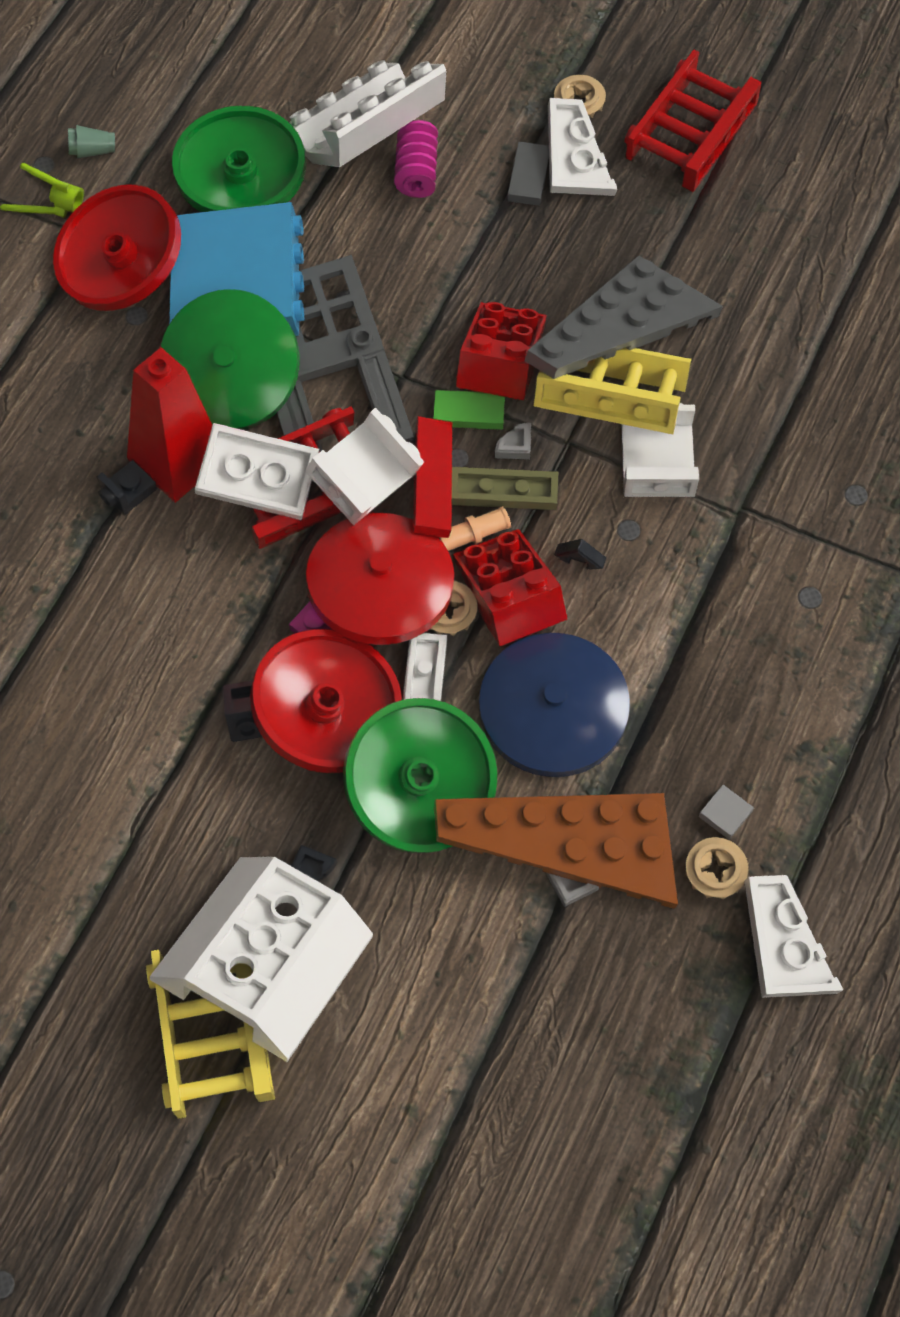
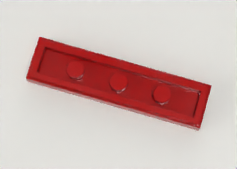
[413,416,452,538]

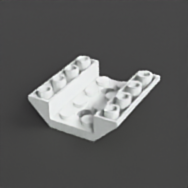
[289,60,446,167]
[150,857,373,1062]

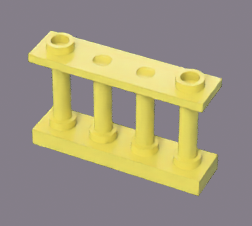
[534,347,691,434]
[146,950,275,1119]

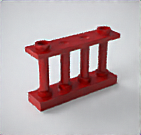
[624,49,762,192]
[252,406,355,549]

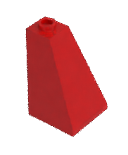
[127,347,213,503]

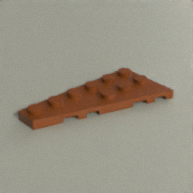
[434,793,678,909]

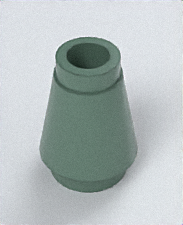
[68,125,115,159]

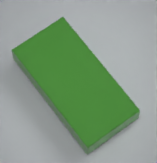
[433,390,505,430]

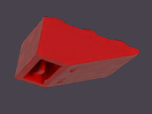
[456,302,547,401]
[453,529,568,646]

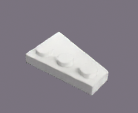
[548,98,617,196]
[744,875,843,998]

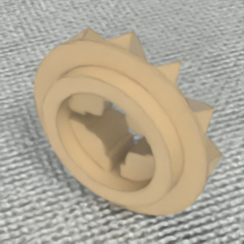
[554,75,606,118]
[431,581,477,637]
[686,837,748,899]

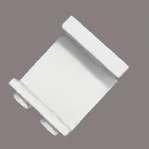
[621,403,699,497]
[305,408,424,525]

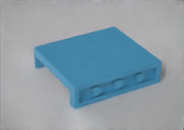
[169,202,304,336]

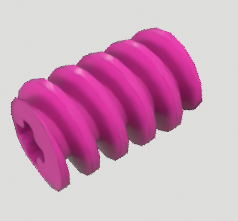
[394,120,438,198]

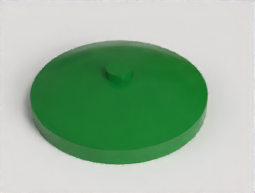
[172,106,306,212]
[161,289,300,430]
[343,698,497,853]

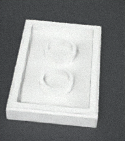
[195,423,320,520]

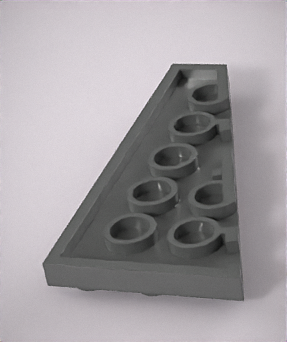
[525,256,723,379]

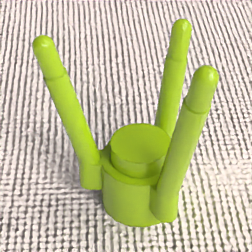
[0,163,84,218]

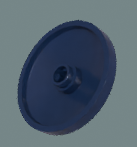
[479,633,630,777]

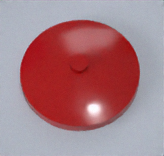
[53,184,181,311]
[306,513,454,645]
[250,629,402,773]

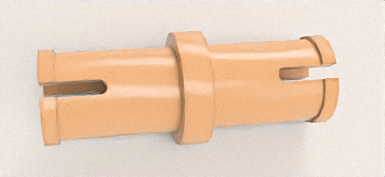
[439,506,511,551]

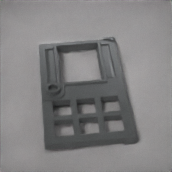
[277,255,415,452]

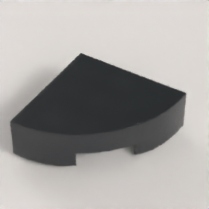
[554,539,606,570]
[291,845,337,882]

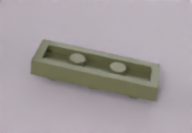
[452,467,559,510]

